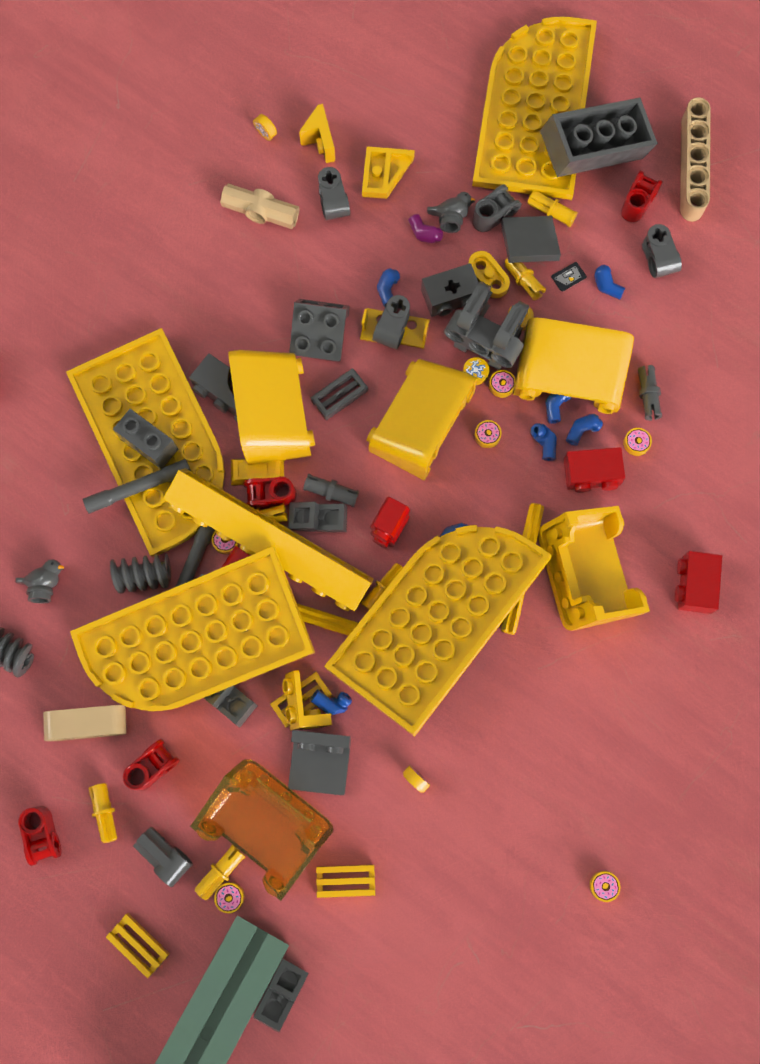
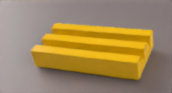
[270,672,332,728]
[316,865,375,898]
[106,913,170,979]

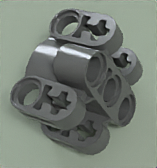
[444,281,529,370]

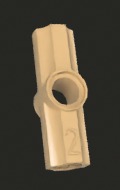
[220,184,300,229]

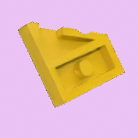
[362,147,415,199]

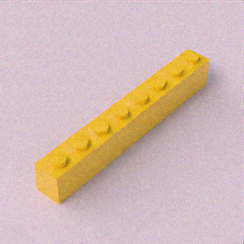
[163,469,374,611]

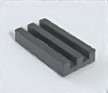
[310,368,368,420]

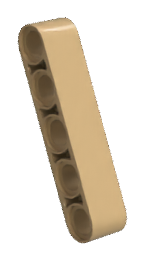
[680,97,711,222]

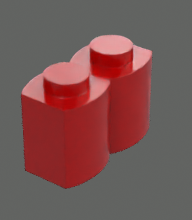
[370,497,410,548]

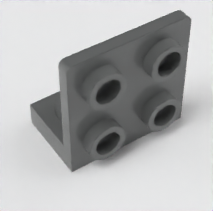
[289,299,350,361]
[288,730,351,795]

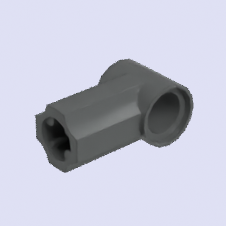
[133,827,193,887]

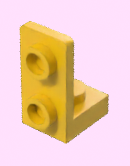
[282,670,332,731]

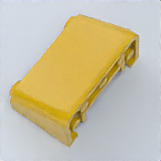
[513,317,634,414]
[228,350,315,465]
[366,359,477,481]
[538,506,650,631]

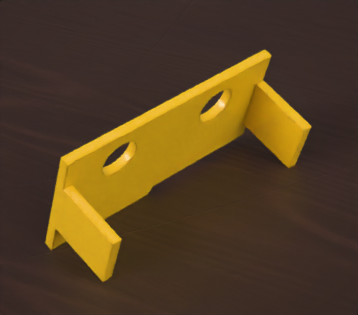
[360,308,430,349]

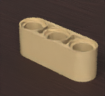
[43,705,126,741]

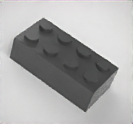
[540,98,658,177]

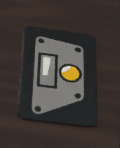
[551,262,587,291]

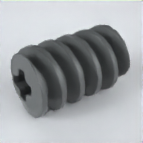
[110,553,171,594]
[0,627,34,678]

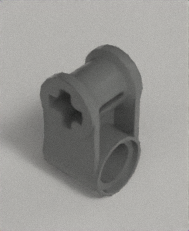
[318,167,351,221]
[472,184,522,232]
[642,224,682,278]
[372,295,410,350]

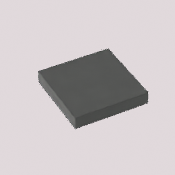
[501,216,561,263]

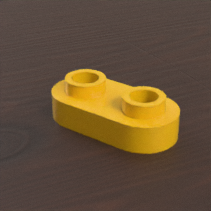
[468,251,510,298]

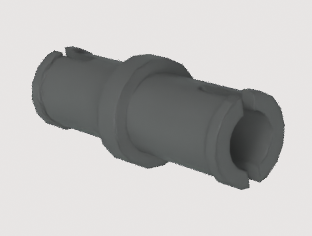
[638,365,662,421]
[303,474,360,507]

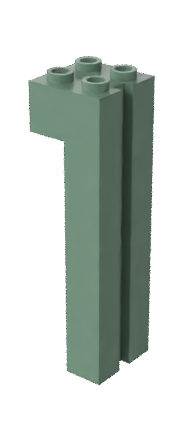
[155,915,289,1064]

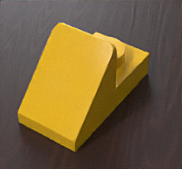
[299,104,336,163]

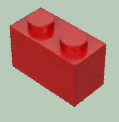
[563,447,626,493]
[675,551,723,614]

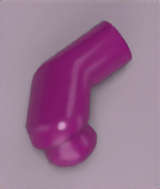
[408,214,443,243]

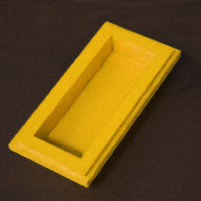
[231,459,284,485]

